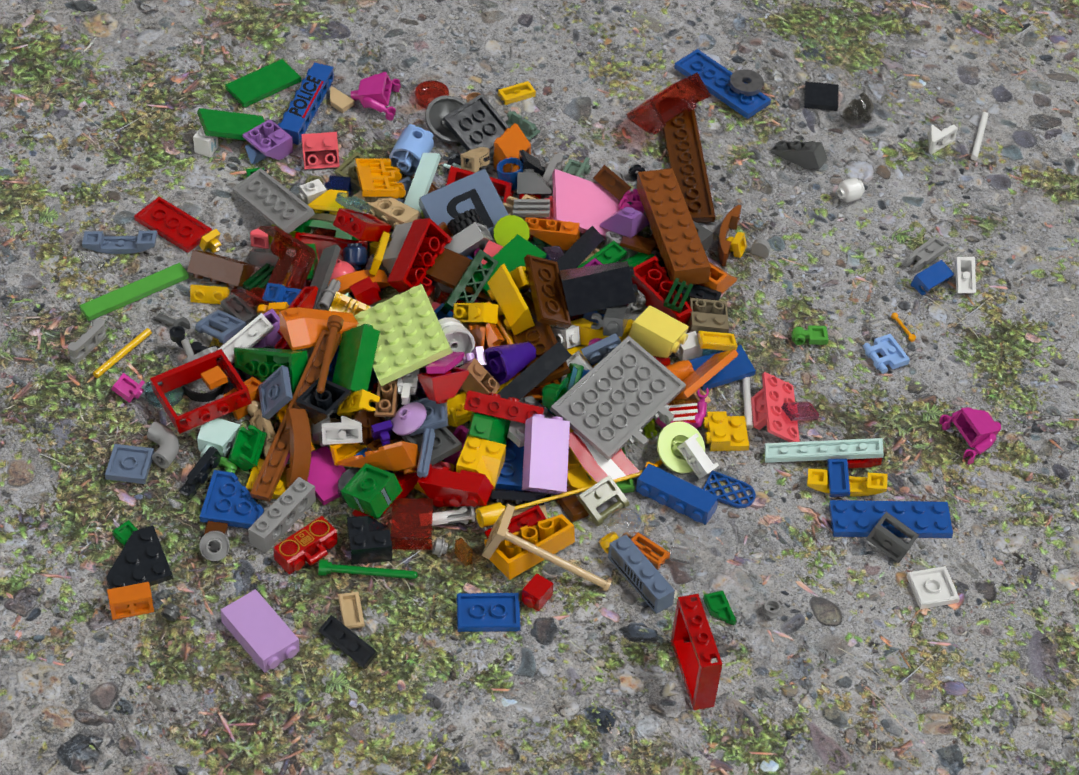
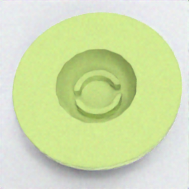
[657,421,705,474]

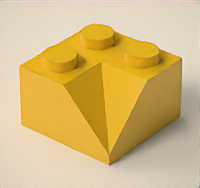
[456,436,506,490]

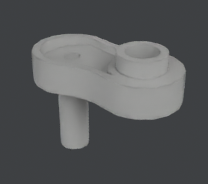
[181,339,218,364]

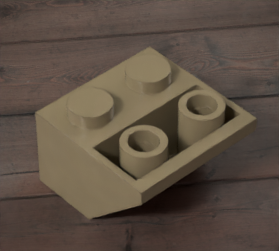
[687,298,729,334]

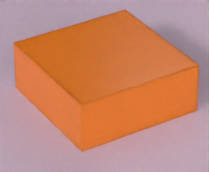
[201,366,228,390]

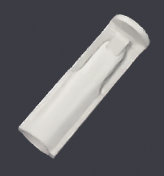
[419,506,475,528]

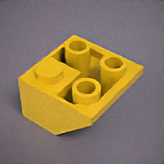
[308,189,349,215]

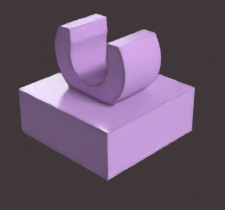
[463,346,486,367]

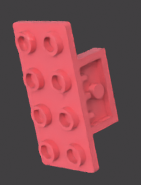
[751,372,800,442]

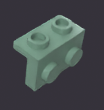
[563,157,591,179]

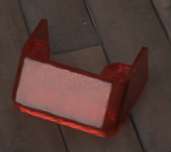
[626,72,711,135]
[231,226,316,307]

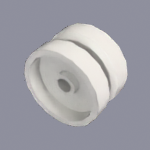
[438,318,475,367]

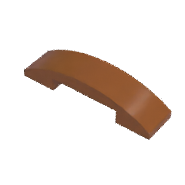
[717,205,742,267]
[286,408,311,488]

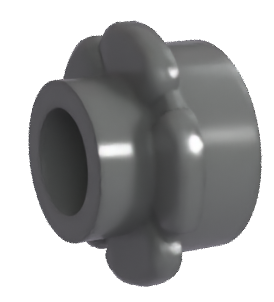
[161,603,181,622]

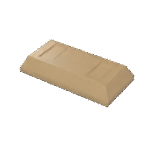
[338,591,365,629]

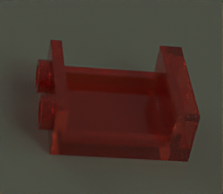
[391,498,434,550]

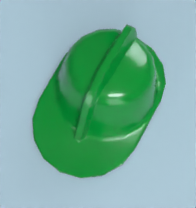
[542,377,569,416]

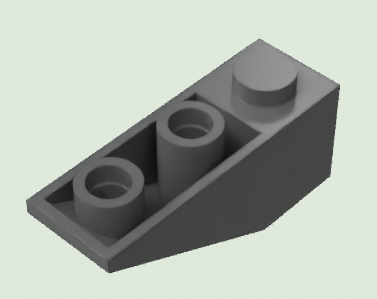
[771,140,828,169]

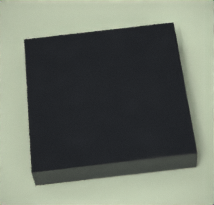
[804,81,839,111]

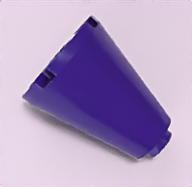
[484,342,536,385]

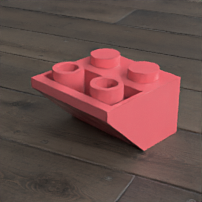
[301,132,340,170]

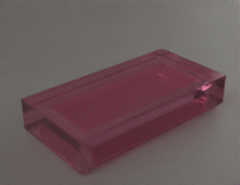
[781,402,820,421]

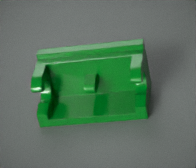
[228,425,267,471]

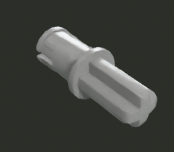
[317,279,341,311]

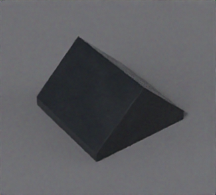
[296,378,351,425]

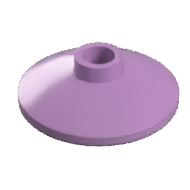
[391,402,427,436]

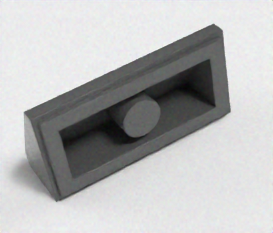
[249,248,278,268]

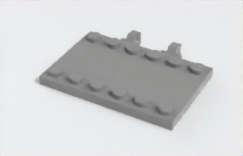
[550,336,686,460]

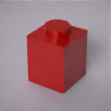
[349,276,381,306]
[522,573,554,612]

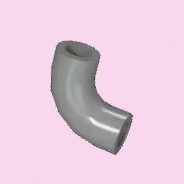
[147,421,179,468]

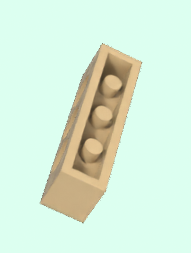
[353,190,420,230]

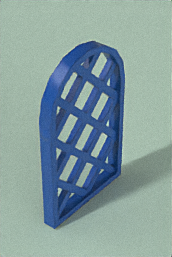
[703,470,756,508]

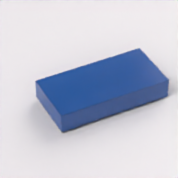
[827,459,850,497]

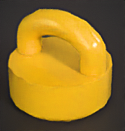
[599,532,619,554]

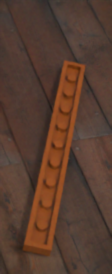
[250,330,342,502]

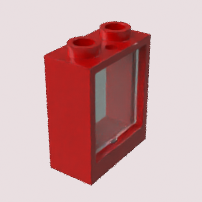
[333,208,391,242]

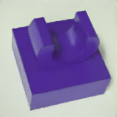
[371,420,393,446]

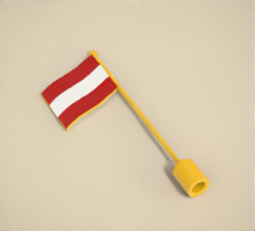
[475,431,643,528]

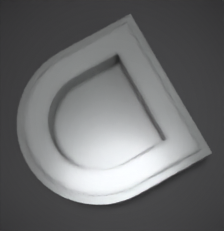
[751,239,771,258]

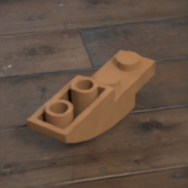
[374,379,400,417]

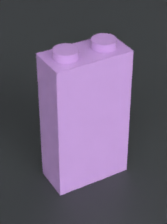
[522,414,570,495]
[220,589,300,673]

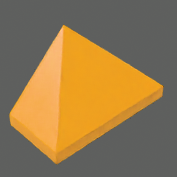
[330,443,364,466]

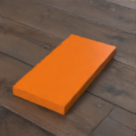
[672,349,738,401]

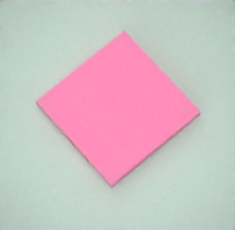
[552,169,621,241]

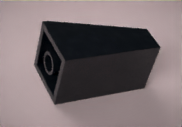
[559,261,639,316]

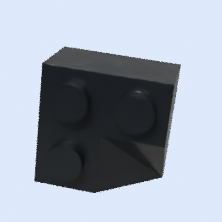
[347,516,392,565]

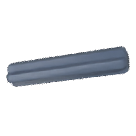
[416,428,435,478]

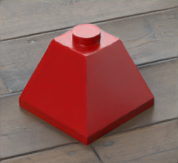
[418,367,469,404]

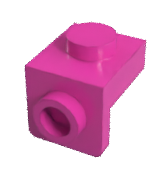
[111,373,145,403]

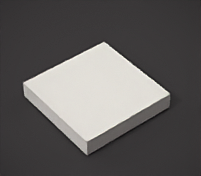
[906,566,960,609]

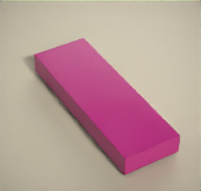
[426,352,465,374]

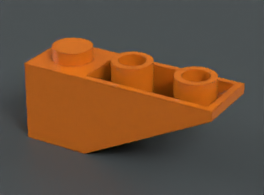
[525,217,580,250]

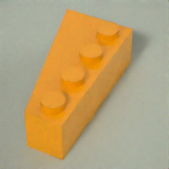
[484,514,575,580]

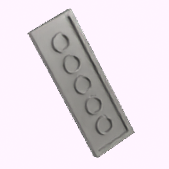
[232,168,315,235]

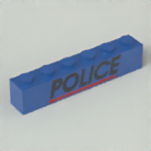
[278,62,334,145]

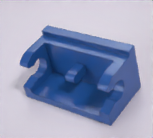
[910,260,954,295]

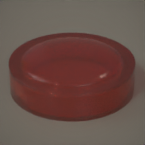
[415,80,449,109]

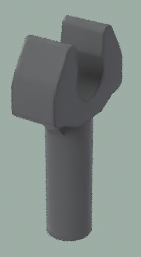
[156,313,191,329]

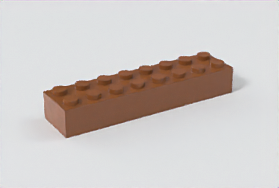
[636,168,711,285]

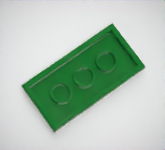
[225,59,301,108]
[197,108,265,140]
[469,234,546,301]

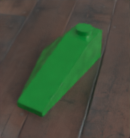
[234,347,308,393]

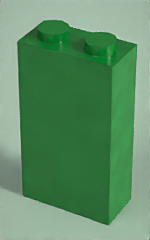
[332,324,380,393]

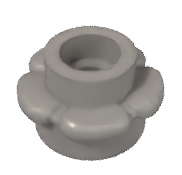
[432,537,448,557]
[762,599,782,619]

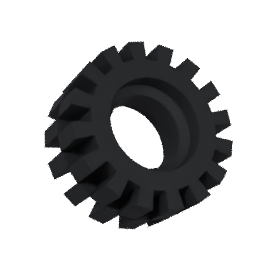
[447,209,483,236]

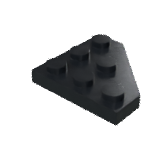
[106,525,173,589]

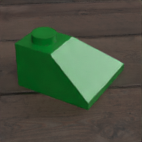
[465,412,511,444]

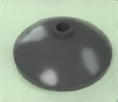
[425,96,466,143]

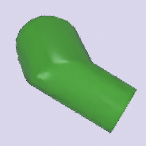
[218,457,237,474]

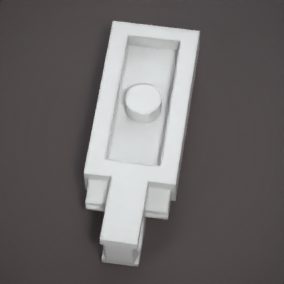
[397,368,420,405]

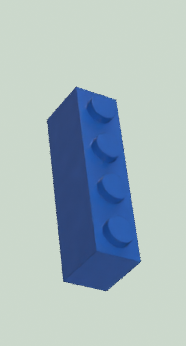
[636,464,719,525]

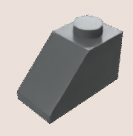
[517,169,553,195]

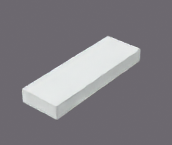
[218,313,275,364]

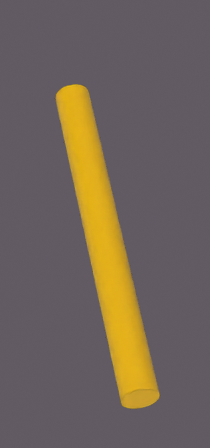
[93,328,152,378]

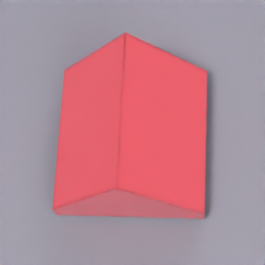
[250,226,269,249]

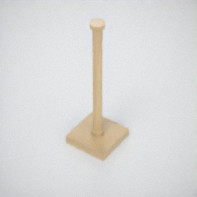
[482,504,612,592]

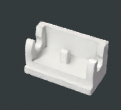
[677,433,719,479]

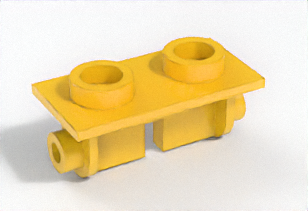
[190,284,230,305]

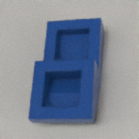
[262,283,301,305]

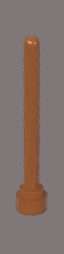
[316,315,344,394]

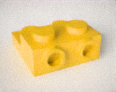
[703,411,749,451]

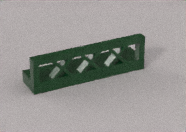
[440,249,498,314]

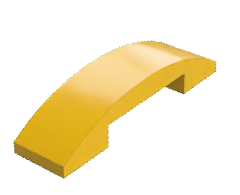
[807,468,888,497]

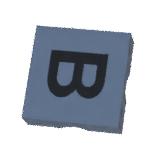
[419,169,509,257]

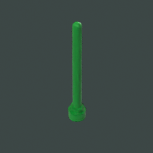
[318,559,418,579]

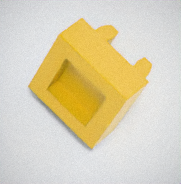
[199,229,222,253]
[726,232,747,258]

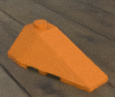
[279,307,359,351]
[338,441,419,475]

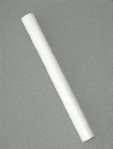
[971,112,989,161]
[742,377,753,429]

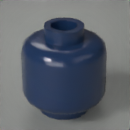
[343,243,367,270]

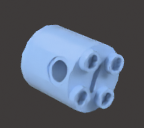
[389,124,434,175]

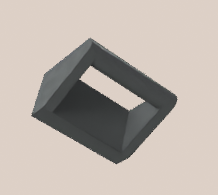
[866,511,919,563]

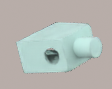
[197,418,240,457]

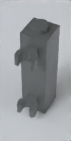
[591,303,631,337]

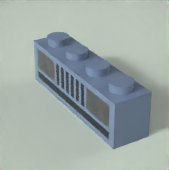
[608,535,675,614]

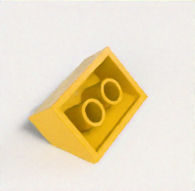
[487,264,535,336]

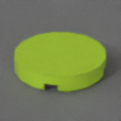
[493,215,530,247]

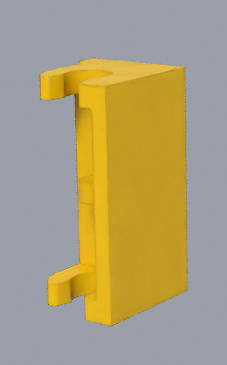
[337,389,380,418]
[447,391,472,427]

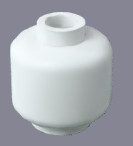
[837,177,865,203]

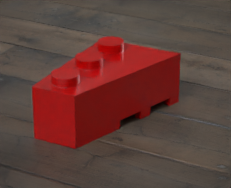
[417,464,494,507]

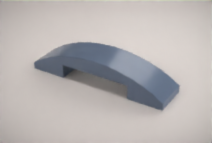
[82,230,158,254]

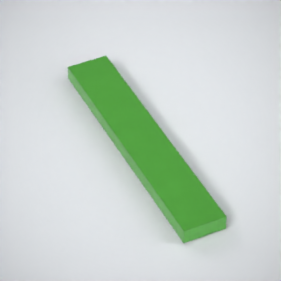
[80,263,189,321]

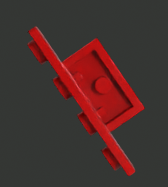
[463,390,544,424]

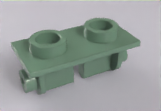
[505,111,540,141]

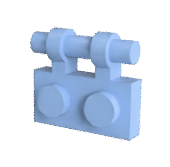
[863,334,910,374]

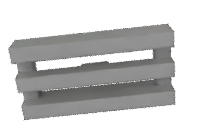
[513,199,550,217]

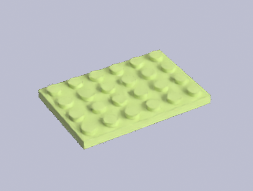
[354,284,453,386]

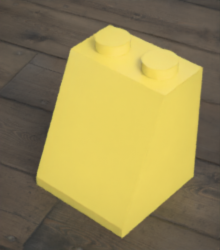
[628,306,689,358]

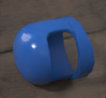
[497,157,523,191]

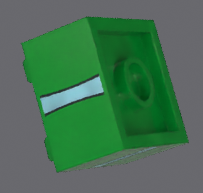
[341,463,403,519]

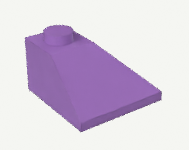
[600,207,649,238]

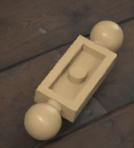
[247,401,276,457]

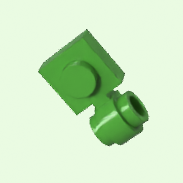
[791,325,829,345]

